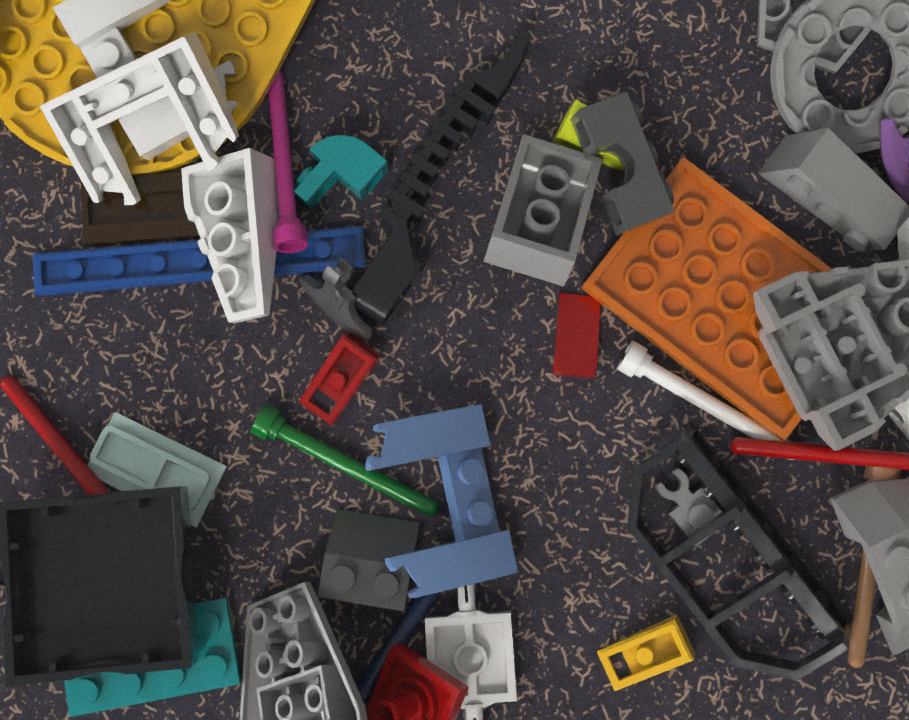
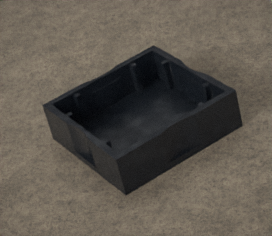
[0,486,199,686]

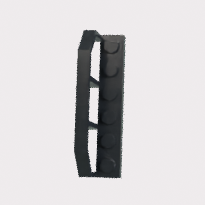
[627,422,852,680]

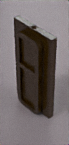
[80,171,200,245]

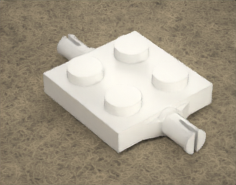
[425,584,517,720]

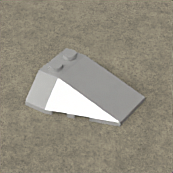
[830,477,909,655]

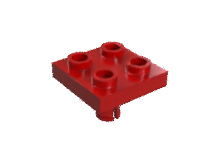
[366,643,469,720]

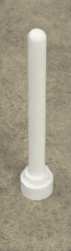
[616,341,795,460]

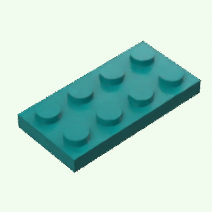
[64,597,242,717]

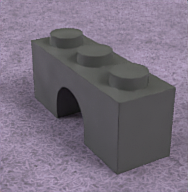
[570,91,675,236]

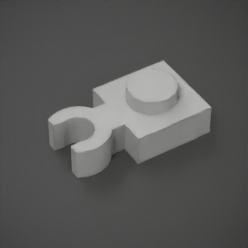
[655,468,722,547]

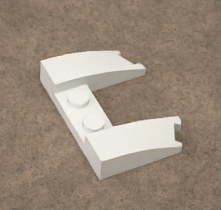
[53,0,238,160]
[40,31,239,205]

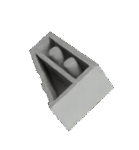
[758,128,909,251]

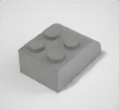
[483,134,603,287]

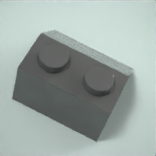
[317,509,420,611]

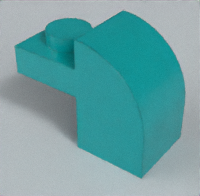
[294,135,389,211]

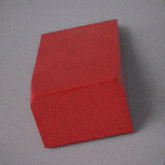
[552,293,601,379]
[298,332,383,426]

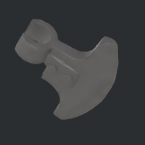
[299,257,372,339]

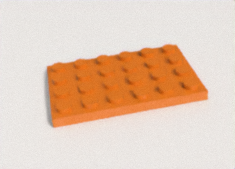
[581,157,832,441]

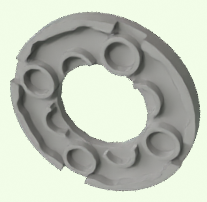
[770,0,909,153]

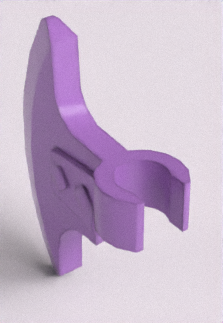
[880,118,909,204]

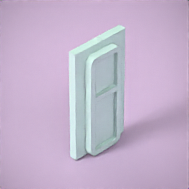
[88,412,227,527]

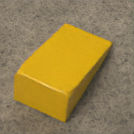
[597,614,695,691]

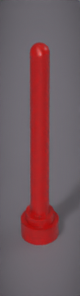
[0,376,110,495]
[730,437,909,470]

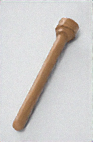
[847,466,901,668]

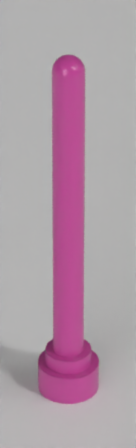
[268,71,308,253]

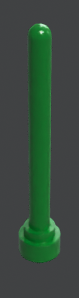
[250,403,439,516]

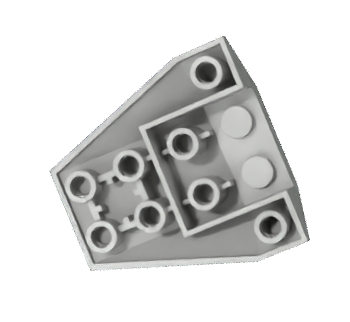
[239,582,367,720]

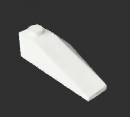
[181,148,280,323]

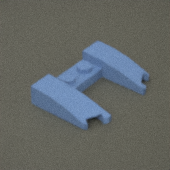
[365,404,518,598]

